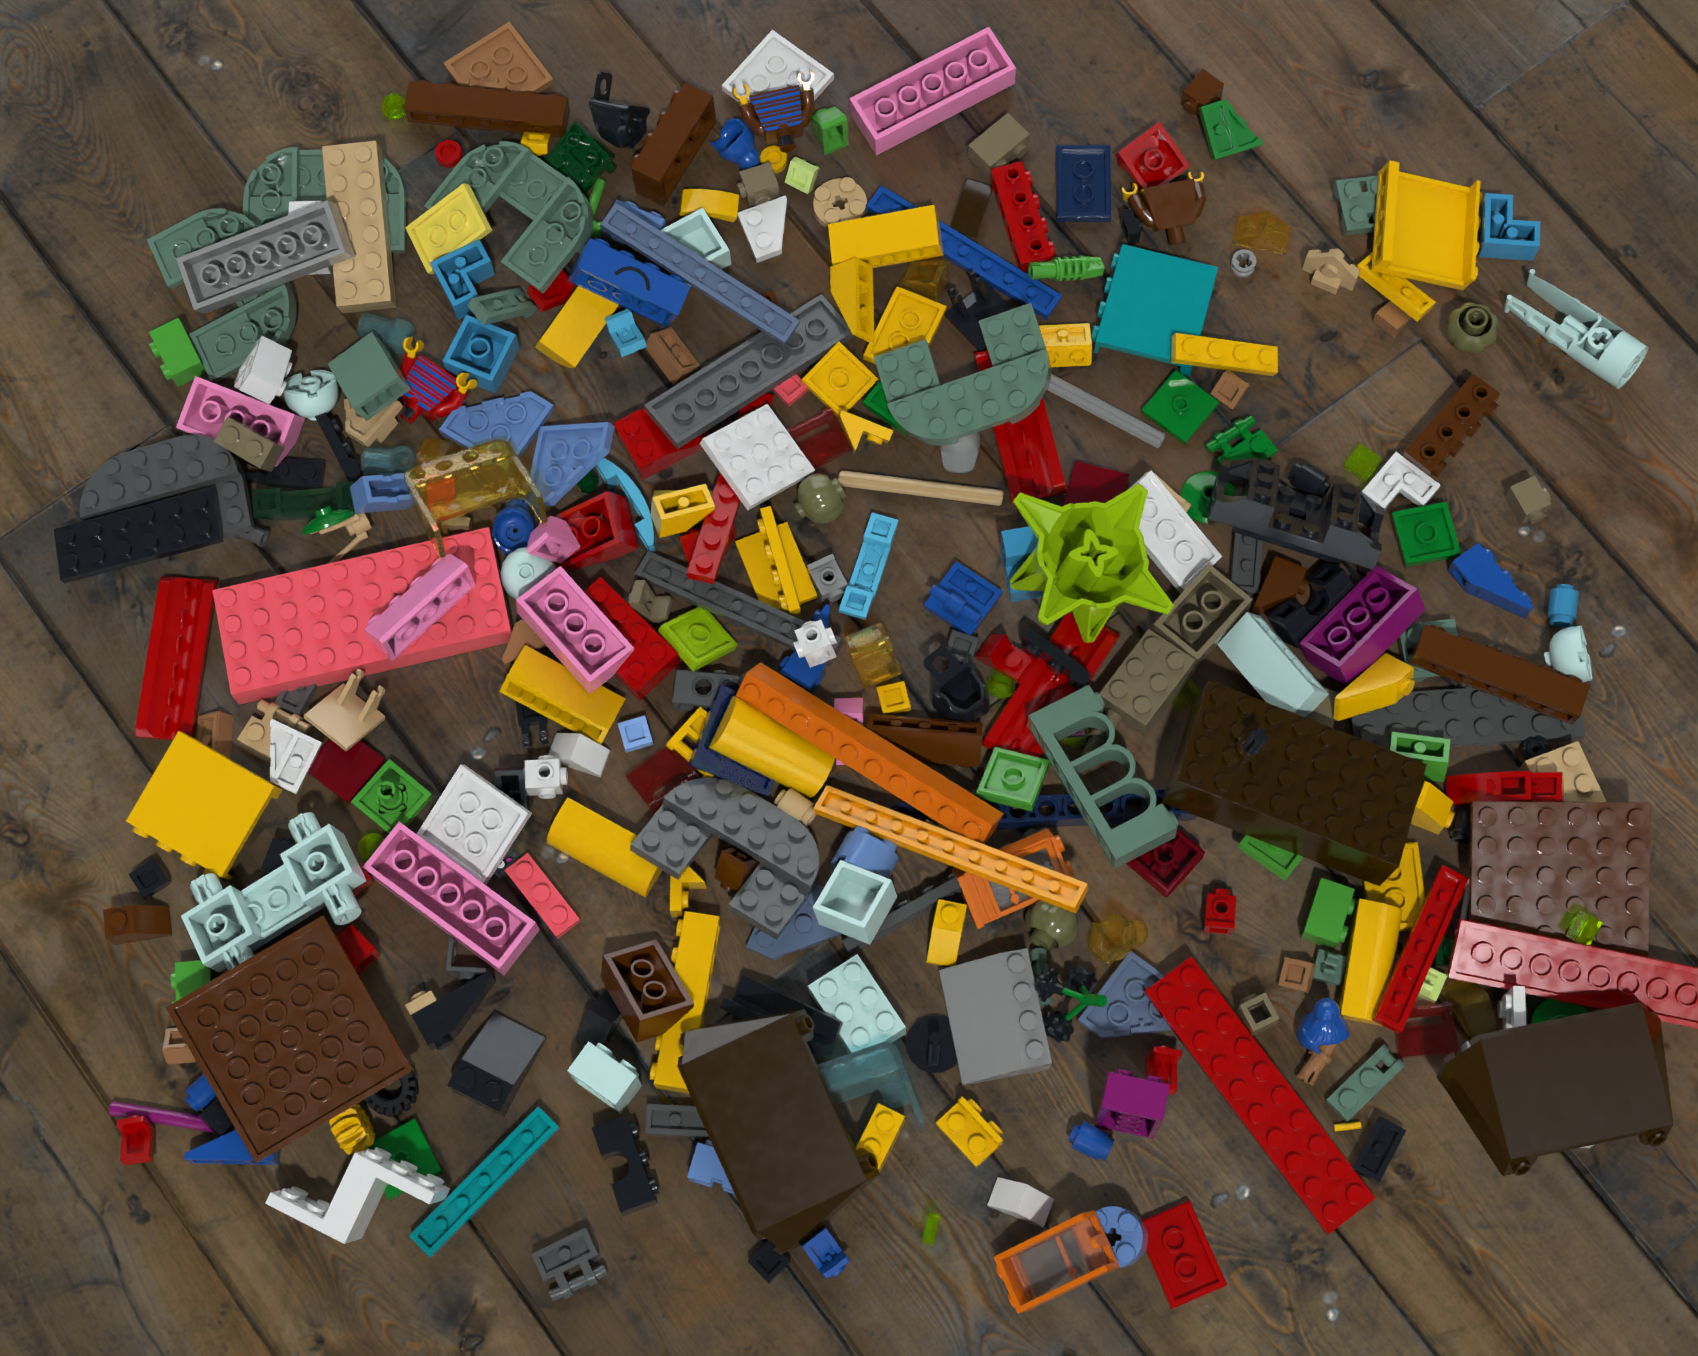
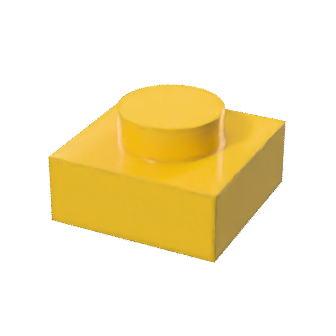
[521,132,551,156]
[876,681,911,715]

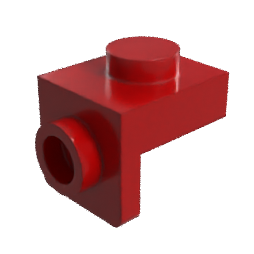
[527,270,574,312]
[1145,1045,1182,1095]
[116,1115,155,1166]

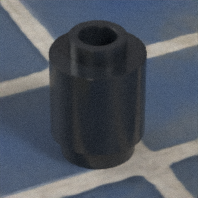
[1288,461,1331,498]

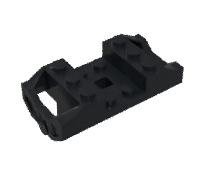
[1206,457,1384,573]

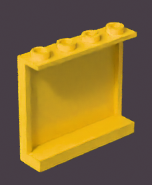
[1371,160,1483,291]
[126,731,283,880]

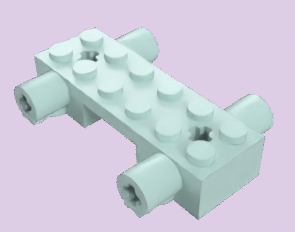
[181,812,367,972]

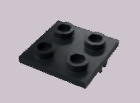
[944,271,1012,352]

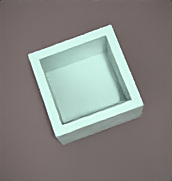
[660,208,731,286]
[813,860,897,945]
[567,1041,642,1114]

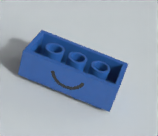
[567,238,691,328]

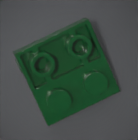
[544,121,617,195]

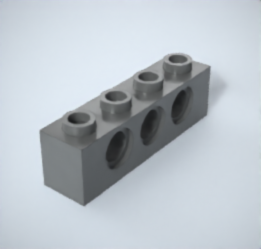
[672,667,746,716]

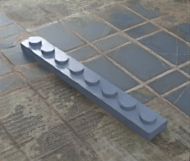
[600,203,800,346]

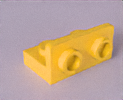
[1039,323,1092,367]
[936,1096,1003,1168]

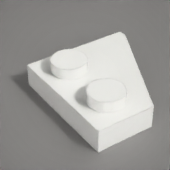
[737,195,787,263]
[270,719,323,795]

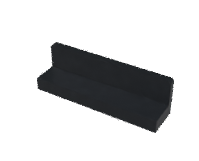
[720,975,843,1057]

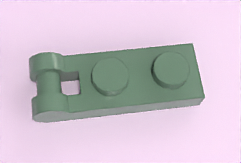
[467,288,537,325]
[1325,1043,1406,1123]

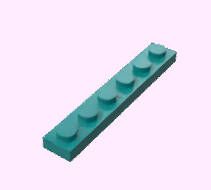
[409,1107,560,1258]

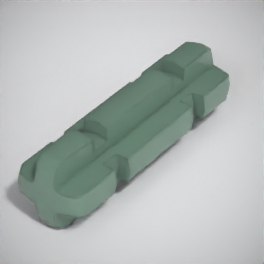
[1030,948,1052,1006]

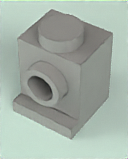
[807,554,848,603]

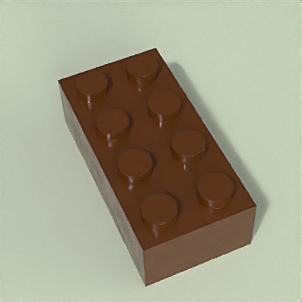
[630,82,717,206]

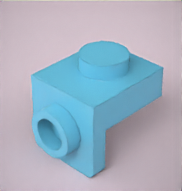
[605,309,647,357]

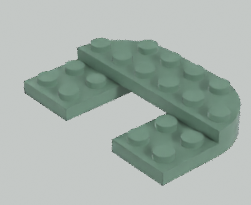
[424,141,593,294]
[243,147,408,253]
[147,208,296,383]
[874,303,1051,446]

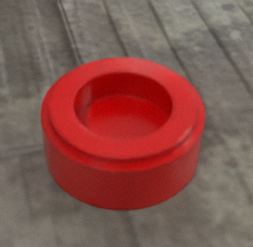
[435,140,463,168]

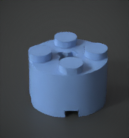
[831,826,899,879]
[1096,1206,1148,1269]

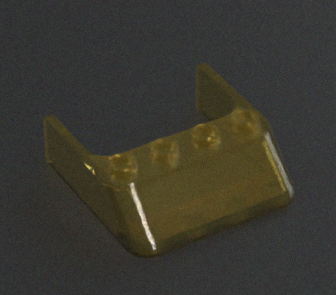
[404,440,547,558]

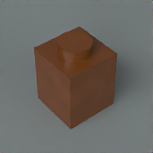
[1181,69,1224,118]

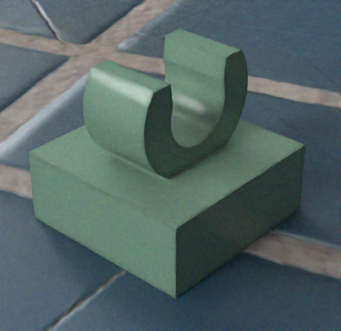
[1313,949,1347,987]

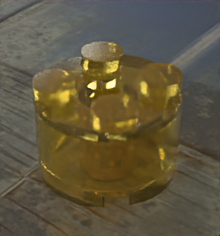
[844,622,902,689]

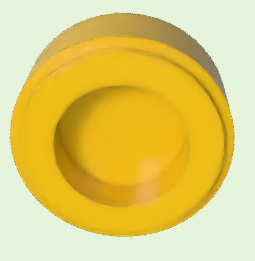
[760,145,787,174]

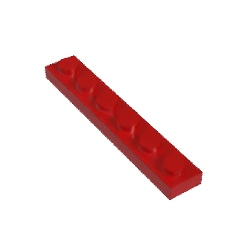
[1372,865,1469,1034]

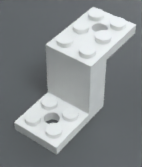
[265,1147,450,1244]

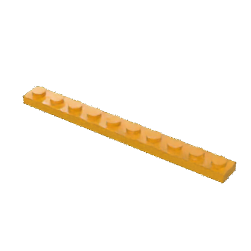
[813,785,1089,914]

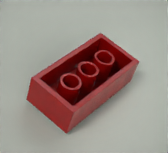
[584,577,681,701]

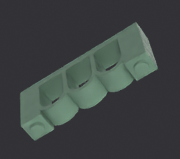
[1028,685,1178,869]

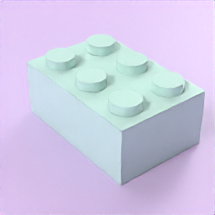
[808,954,906,1065]

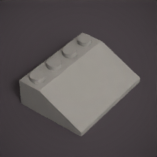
[939,948,1052,1086]

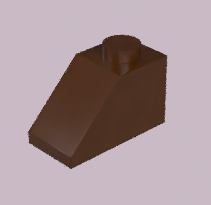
[1252,556,1308,615]
[714,847,760,893]
[103,905,172,945]

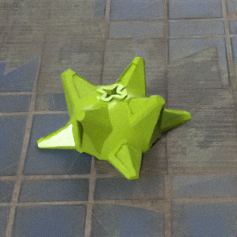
[1009,484,1174,643]

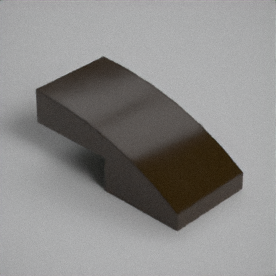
[951,179,993,238]

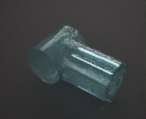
[357,312,416,355]
[361,446,420,476]

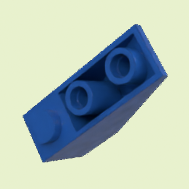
[1448,543,1534,619]
[779,604,831,694]

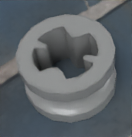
[1231,249,1257,277]

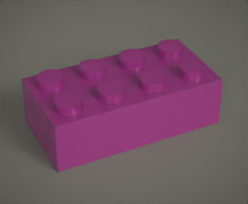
[1299,566,1426,686]
[1095,1069,1169,1139]

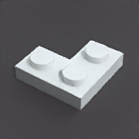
[1362,452,1441,510]

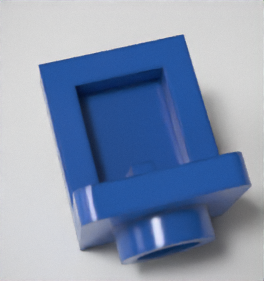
[800,1225,850,1279]

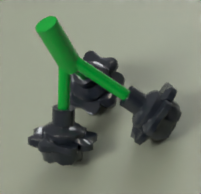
[1034,965,1107,1042]

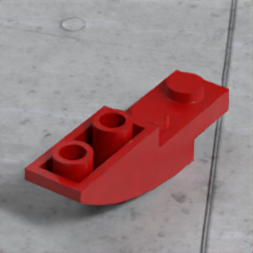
[1446,771,1564,806]

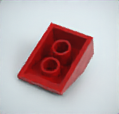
[613,409,711,480]
[553,491,638,572]

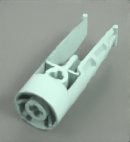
[1504,269,1648,389]

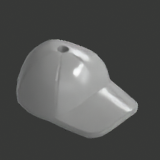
[940,432,981,473]

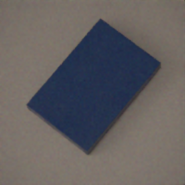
[1056,145,1111,222]

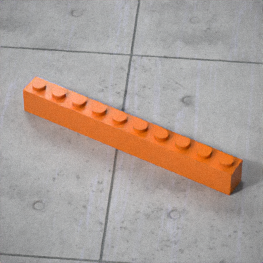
[736,662,1004,844]

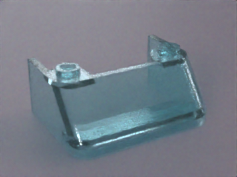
[817,1042,925,1132]

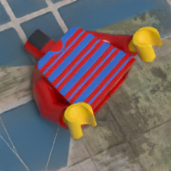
[399,336,477,425]

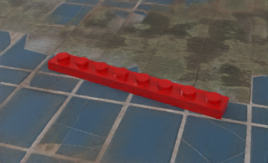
[687,393,774,584]

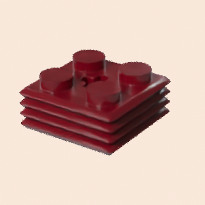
[1126,828,1205,897]

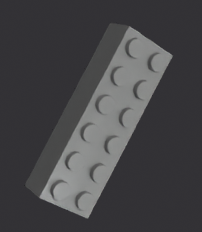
[176,200,355,314]

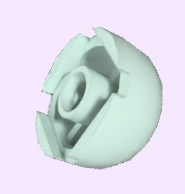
[283,370,339,420]
[500,547,556,599]
[1544,625,1592,683]

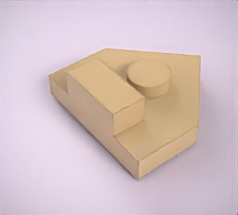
[1302,248,1360,295]
[344,398,403,448]

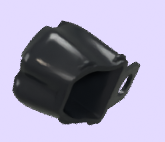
[589,72,650,149]
[923,646,990,722]

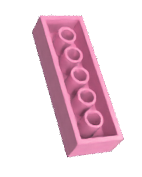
[849,27,1016,156]
[363,822,540,976]

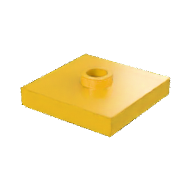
[800,341,879,418]

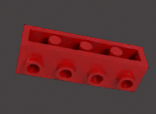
[990,161,1056,274]

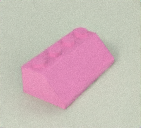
[176,376,305,467]
[364,553,476,661]
[516,566,634,694]

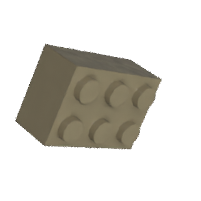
[1152,564,1253,670]
[1099,629,1196,737]

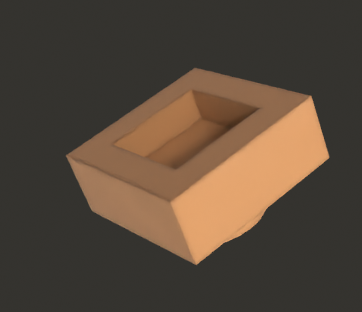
[1210,370,1250,410]
[1278,957,1316,993]

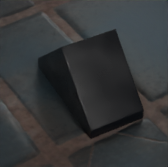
[495,767,529,820]
[575,989,623,1047]

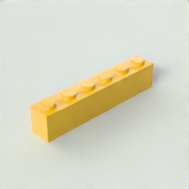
[650,911,721,1094]

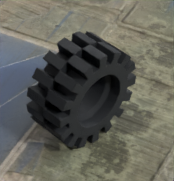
[364,1071,419,1117]

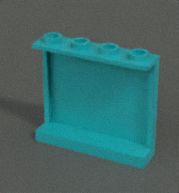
[1091,244,1218,376]

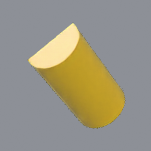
[709,696,835,798]

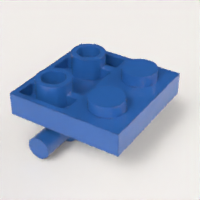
[924,561,1003,636]

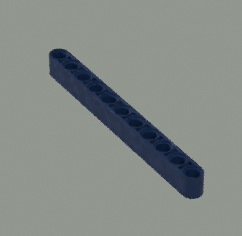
[891,789,1198,830]

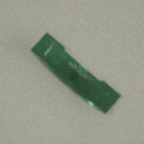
[252,481,356,520]

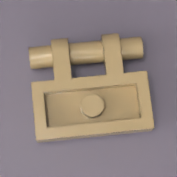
[237,699,311,759]

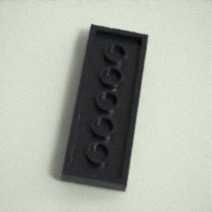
[54,487,224,583]

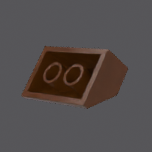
[600,939,694,1043]

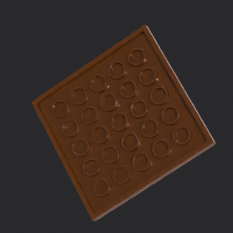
[1469,801,1651,957]
[166,915,414,1164]

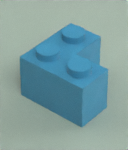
[1478,193,1540,261]
[430,239,495,320]
[1000,526,1044,602]

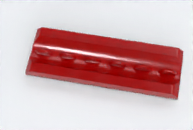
[974,350,1067,505]
[135,576,218,740]
[982,612,1120,758]

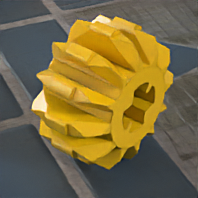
[329,1104,375,1155]

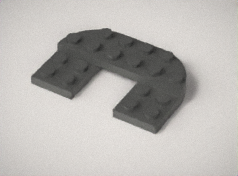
[80,435,255,574]
[630,778,819,940]

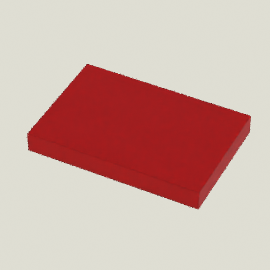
[1142,1201,1227,1310]

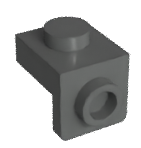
[941,630,979,669]

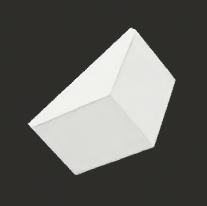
[548,733,610,778]
[987,1177,1054,1228]

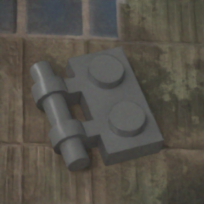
[531,1227,608,1302]

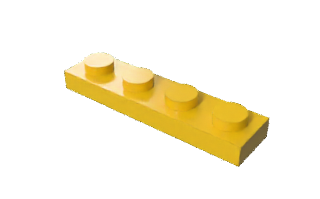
[1171,333,1278,376]
[757,506,801,618]

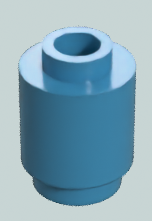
[1547,584,1579,628]

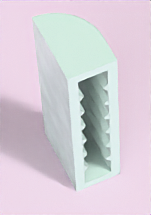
[1217,612,1329,717]

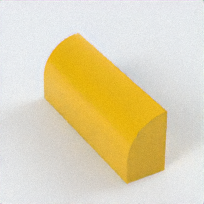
[828,205,944,268]
[535,286,619,368]
[499,645,626,745]
[547,797,662,898]
[1339,899,1402,1027]

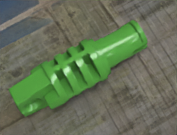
[1028,255,1105,282]

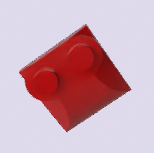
[1115,122,1190,190]

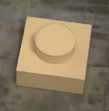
[405,991,438,1015]

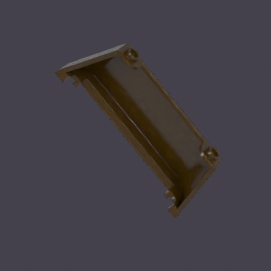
[1436,1002,1673,1176]
[677,1009,880,1255]

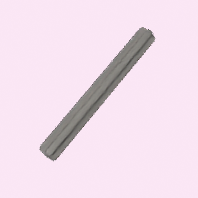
[1046,374,1165,448]

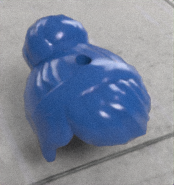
[710,118,761,170]
[491,497,535,555]
[1296,998,1350,1055]

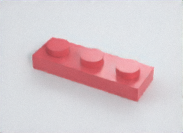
[505,853,581,939]

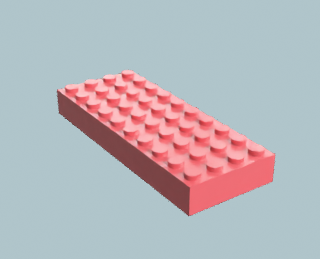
[212,527,513,705]

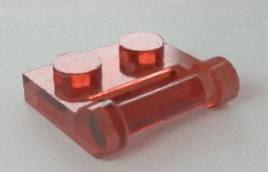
[785,407,852,469]
[626,747,699,814]
[1394,999,1459,1059]

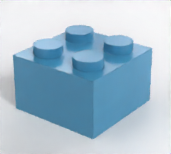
[442,315,520,394]

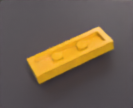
[1357,253,1436,322]

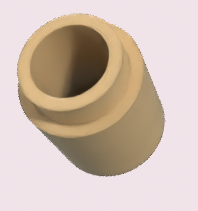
[774,788,817,828]

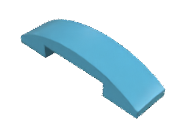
[595,458,656,554]
[839,513,899,620]

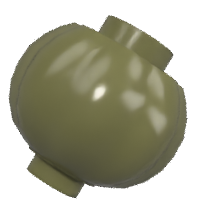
[1446,302,1499,354]
[793,473,847,524]
[1025,900,1079,951]

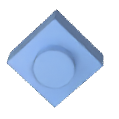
[617,715,654,753]

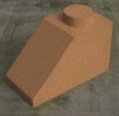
[502,618,551,673]

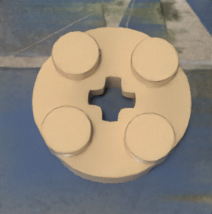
[813,177,867,228]

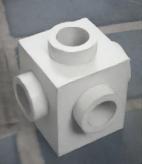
[793,620,837,668]
[525,755,568,799]

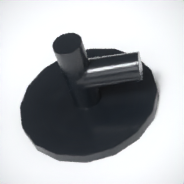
[906,1015,957,1074]

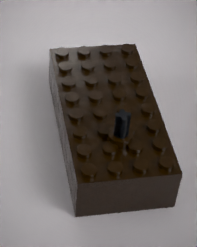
[1162,680,1427,886]

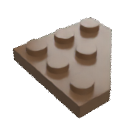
[443,21,554,94]

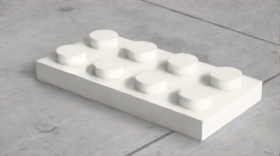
[1129,470,1222,594]

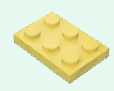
[405,183,492,274]

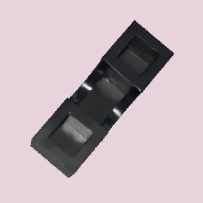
[1267,562,1355,648]
[592,1116,660,1216]

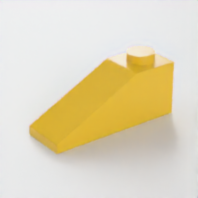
[830,257,874,343]
[1333,653,1415,721]

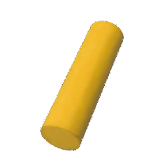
[1333,1121,1361,1132]

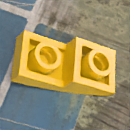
[679,189,739,223]

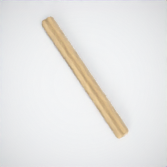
[838,470,1003,506]

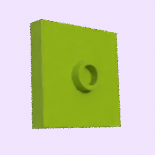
[658,607,738,672]

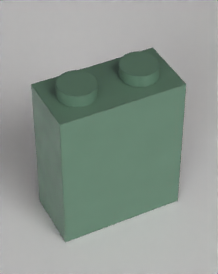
[328,332,411,421]

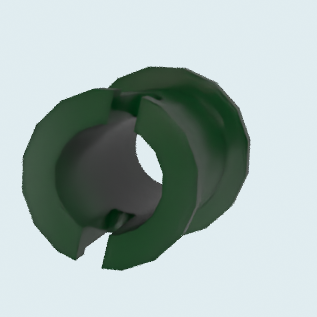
[577,469,599,493]

